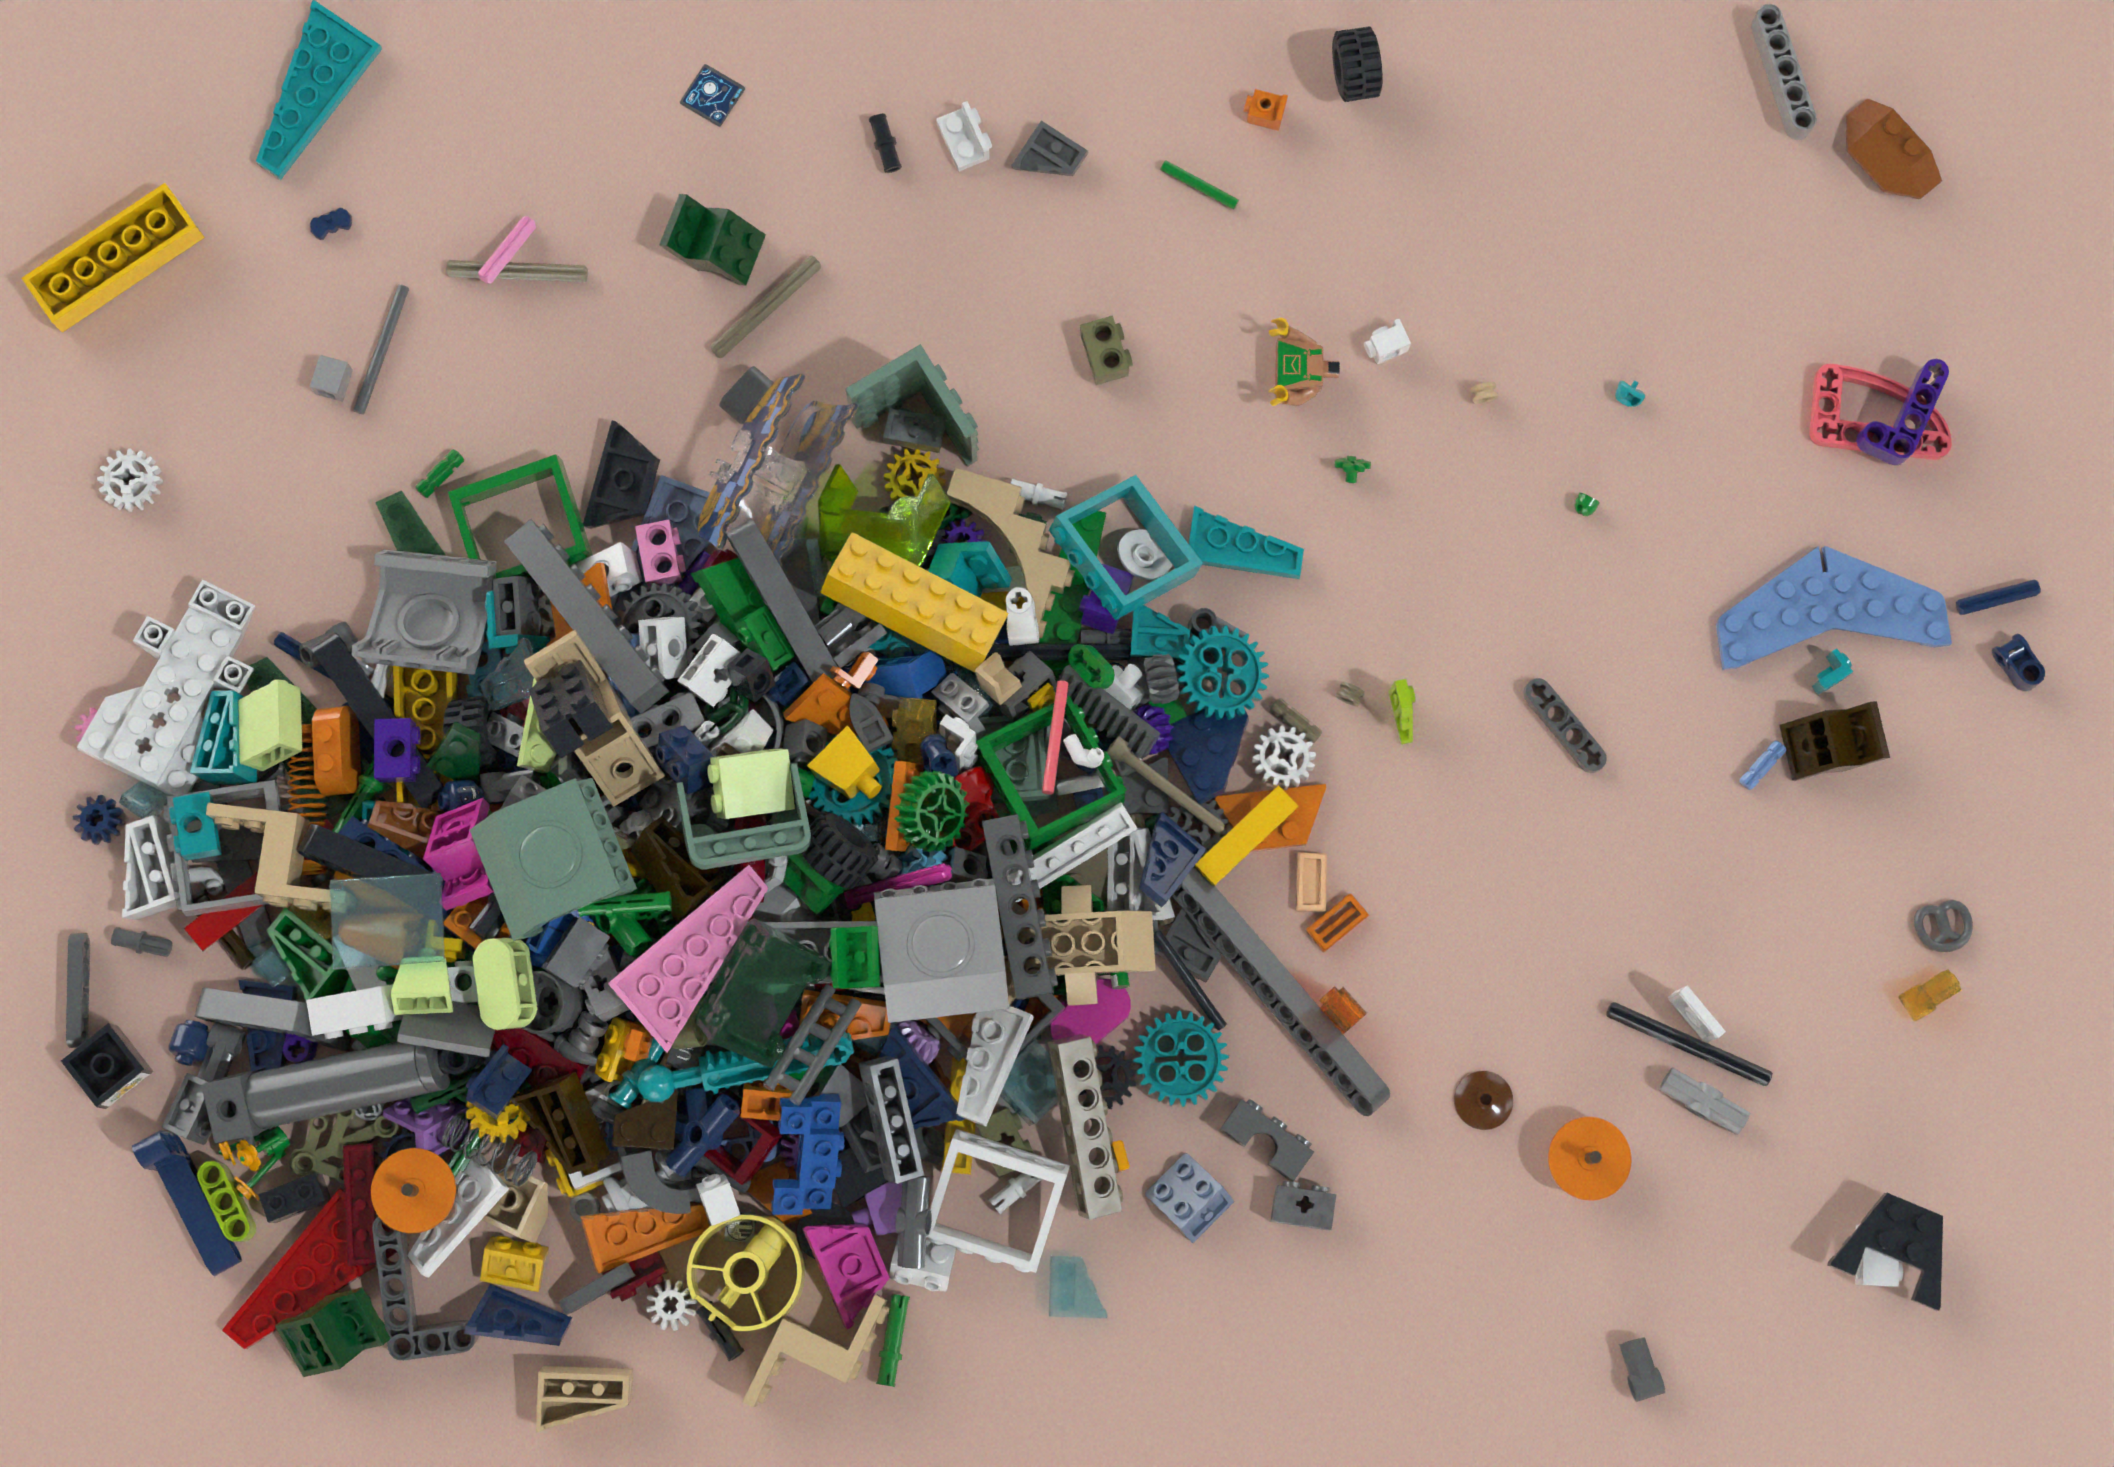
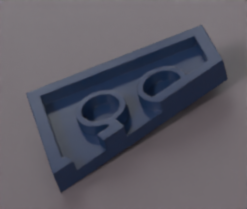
[1139,812,1206,908]
[239,980,298,1071]
[464,1284,573,1346]

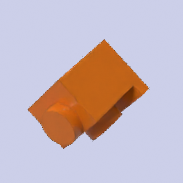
[1243,89,1288,131]

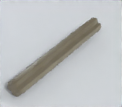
[710,256,821,358]
[446,260,588,282]

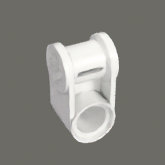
[1006,587,1039,646]

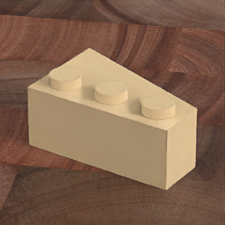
[536,1365,633,1433]

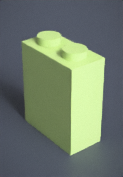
[238,679,302,771]
[708,748,795,819]

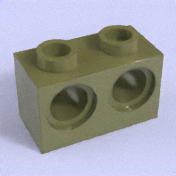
[1080,315,1133,385]

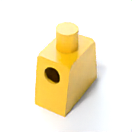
[807,726,882,799]

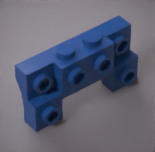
[771,1094,844,1215]

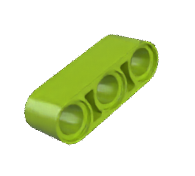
[197,1161,256,1242]

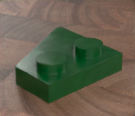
[426,721,481,786]

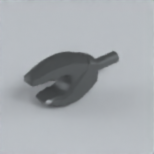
[537,1033,597,1066]

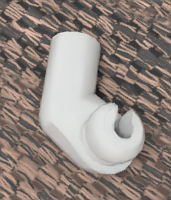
[1063,734,1104,768]

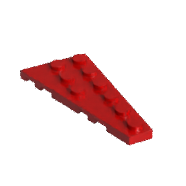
[222,1188,409,1349]

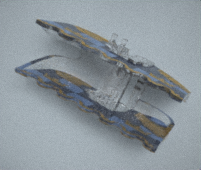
[698,374,859,567]

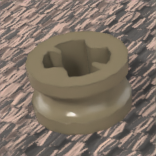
[1335,682,1365,706]

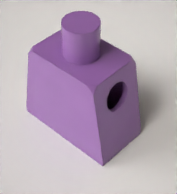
[852,1181,902,1235]

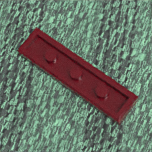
[343,1144,378,1266]

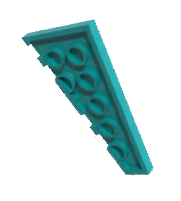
[256,0,382,180]

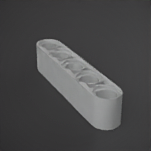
[1751,4,1817,140]

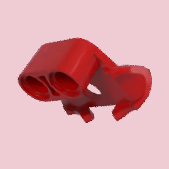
[927,767,999,851]

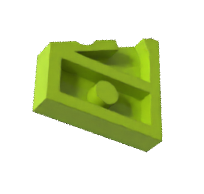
[1388,679,1416,745]

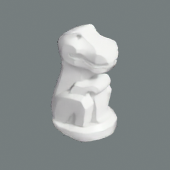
[602,1150,692,1212]

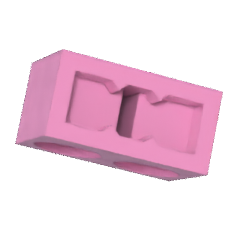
[635,520,686,588]

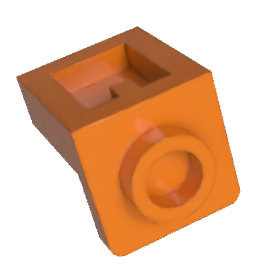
[623,1021,653,1061]

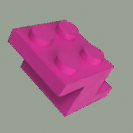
[423,798,494,911]

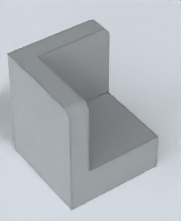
[310,355,353,402]

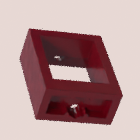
[704,1090,783,1185]

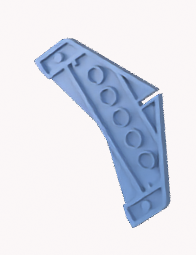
[1716,546,1952,670]

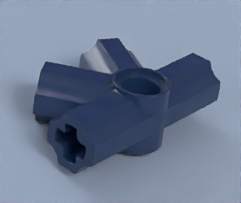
[665,1088,741,1176]

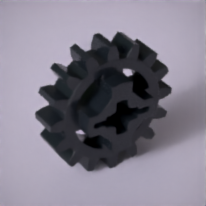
[1074,1045,1137,1110]

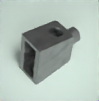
[805,1064,868,1127]

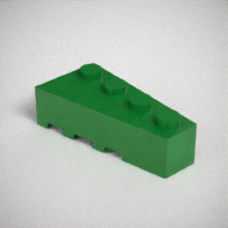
[691,558,791,669]

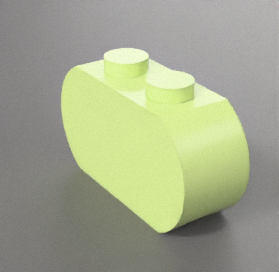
[473,938,537,1030]

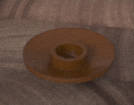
[1454,1071,1513,1130]

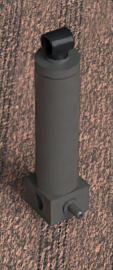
[201,1042,480,1147]

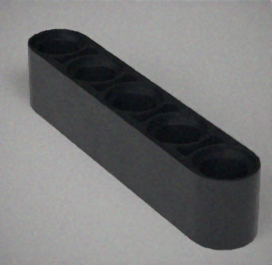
[297,824,443,908]

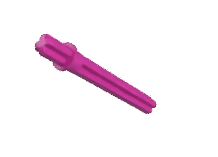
[843,863,952,910]

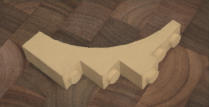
[947,468,1075,644]

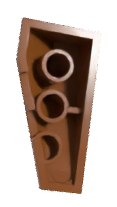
[368,801,489,861]

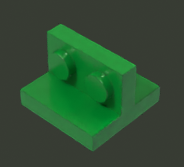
[783,853,851,915]

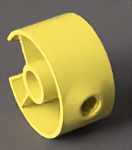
[687,1215,805,1331]

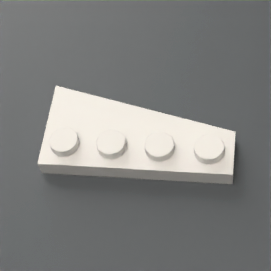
[956,1006,1034,1127]
[407,1149,509,1278]

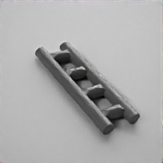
[763,984,862,1106]

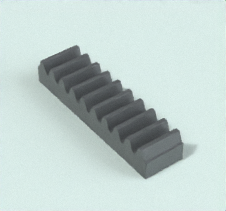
[1054,664,1161,759]

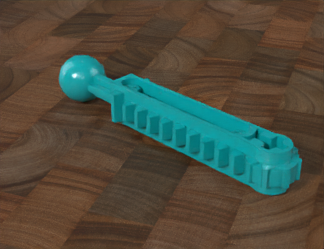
[637,1028,854,1102]

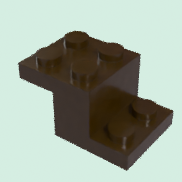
[1779,701,1890,781]

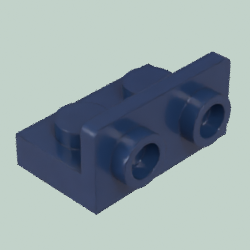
[466,1044,532,1119]

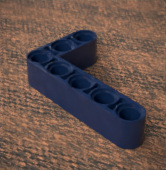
[132,1130,242,1276]

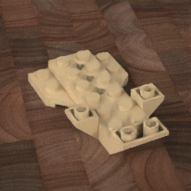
[996,885,1156,1006]

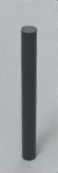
[1153,930,1227,1031]

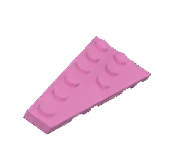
[608,865,768,1053]

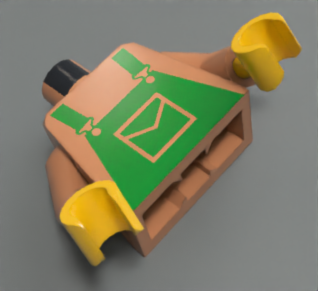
[1268,317,1340,406]

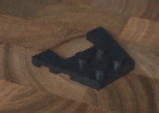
[1827,1193,1943,1311]

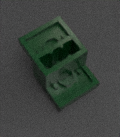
[659,194,766,286]
[275,1287,391,1377]

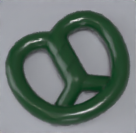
[704,685,749,737]

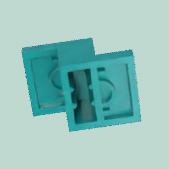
[929,541,1012,598]

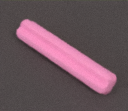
[478,216,536,284]

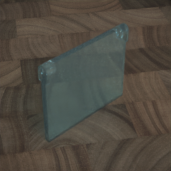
[329,873,445,969]

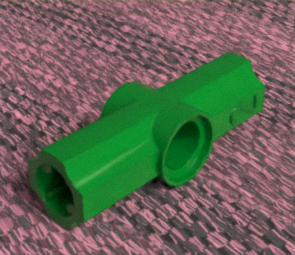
[595,912,652,958]

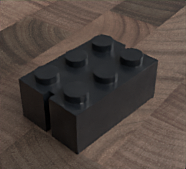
[529,659,613,758]

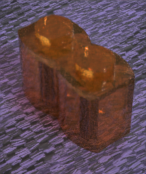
[1319,986,1367,1034]

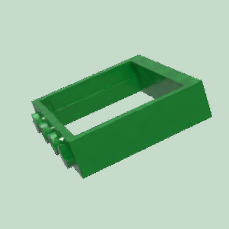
[448,454,593,578]
[976,696,1127,850]

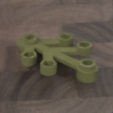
[289,1110,399,1184]

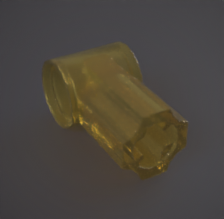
[1898,969,1962,1022]

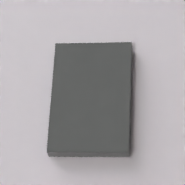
[397,1001,495,1057]

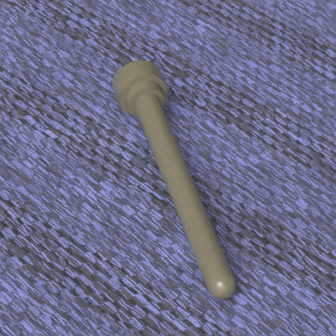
[1106,736,1225,832]

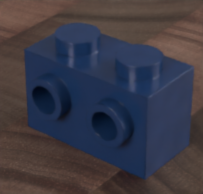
[656,725,714,794]

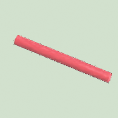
[1042,681,1069,795]

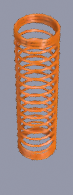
[287,724,327,875]

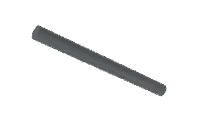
[353,284,409,415]

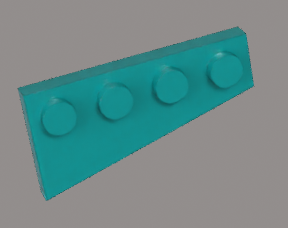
[1189,505,1304,579]

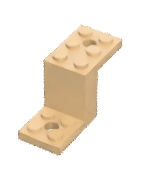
[524,630,665,807]
[206,803,358,914]
[742,1295,890,1407]

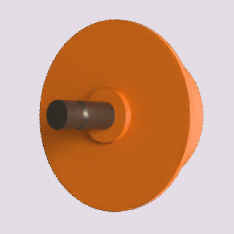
[1548,1117,1632,1201]
[371,1148,456,1233]

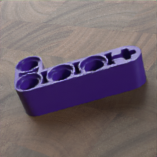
[1856,358,1949,465]

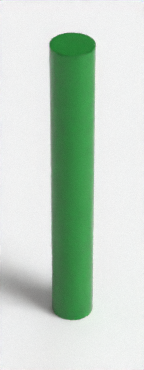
[1160,160,1239,210]

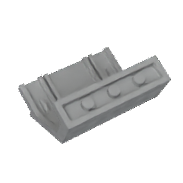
[352,549,497,675]
[874,878,1009,1023]

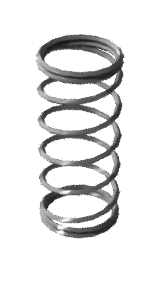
[442,1112,538,1187]

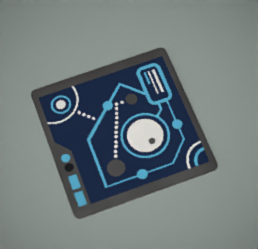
[680,64,745,127]

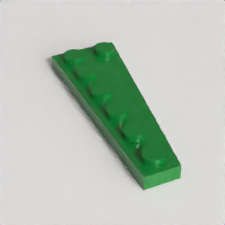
[1035,511,1107,676]

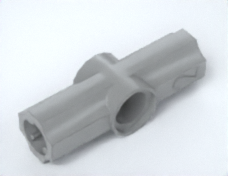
[1659,1068,1750,1135]

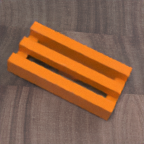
[1305,893,1369,953]

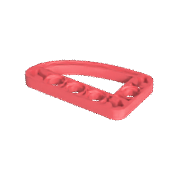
[1810,364,1952,460]

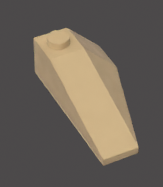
[482,1169,548,1243]

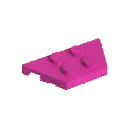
[802,1224,890,1330]

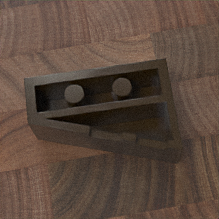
[631,816,727,924]

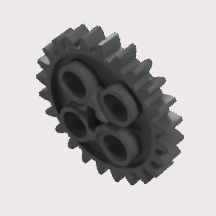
[615,583,705,650]

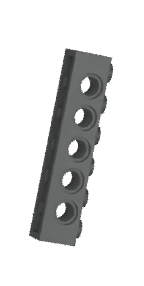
[982,814,1058,1000]

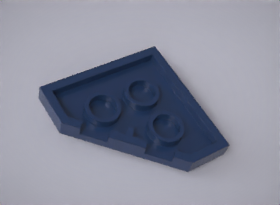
[1166,693,1249,805]

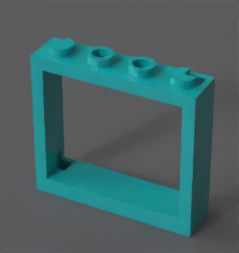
[1048,475,1203,620]

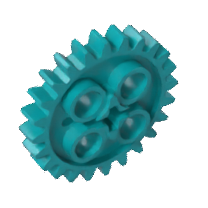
[1175,625,1269,720]
[807,735,898,827]
[1133,1011,1229,1107]

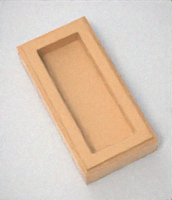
[1296,852,1327,912]

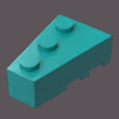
[190,690,257,785]

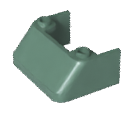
[677,763,811,869]

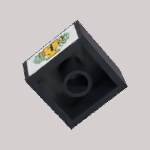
[61,1023,154,1109]

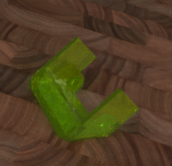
[818,464,951,566]

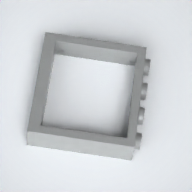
[163,780,281,917]

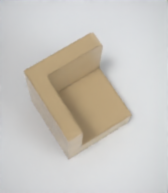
[975,652,1022,705]

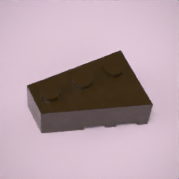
[510,1072,611,1174]

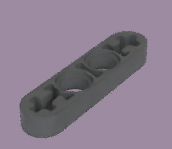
[1523,678,1607,773]
[66,933,90,1048]

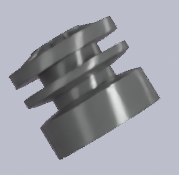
[522,970,589,1034]

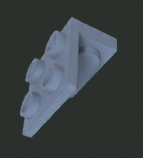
[1145,1153,1235,1243]

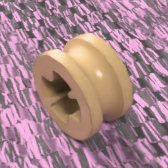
[1470,382,1499,404]

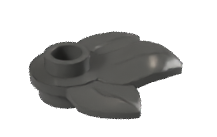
[857,683,910,719]

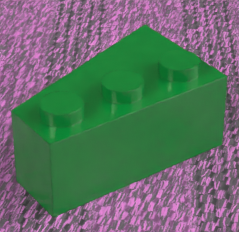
[266,907,350,1000]

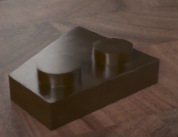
[612,1091,678,1151]

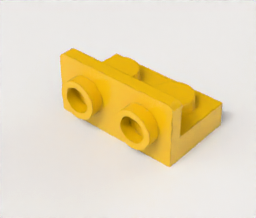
[480,1236,549,1292]

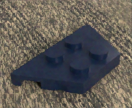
[878,1026,965,1130]

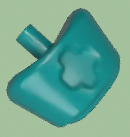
[1615,380,1645,407]

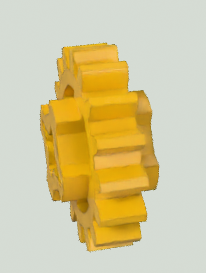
[884,449,946,505]
[466,1091,531,1143]

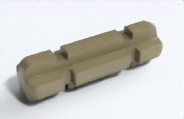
[1270,698,1322,743]

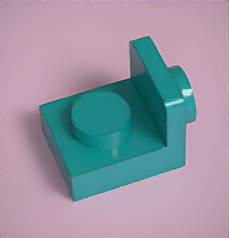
[1812,648,1853,696]

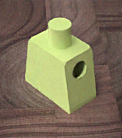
[391,948,453,1015]

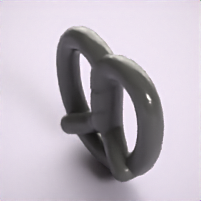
[1914,900,1973,952]

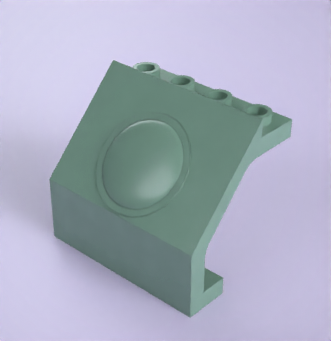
[470,778,637,941]

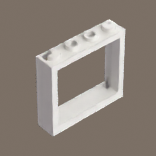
[926,1129,1070,1273]

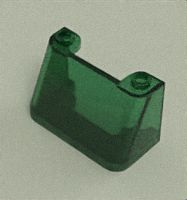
[696,919,831,1068]

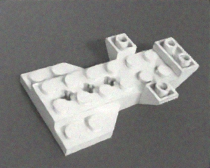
[77,579,255,796]

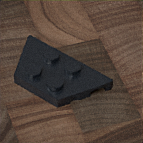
[583,420,660,529]

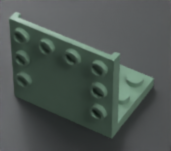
[845,344,979,467]

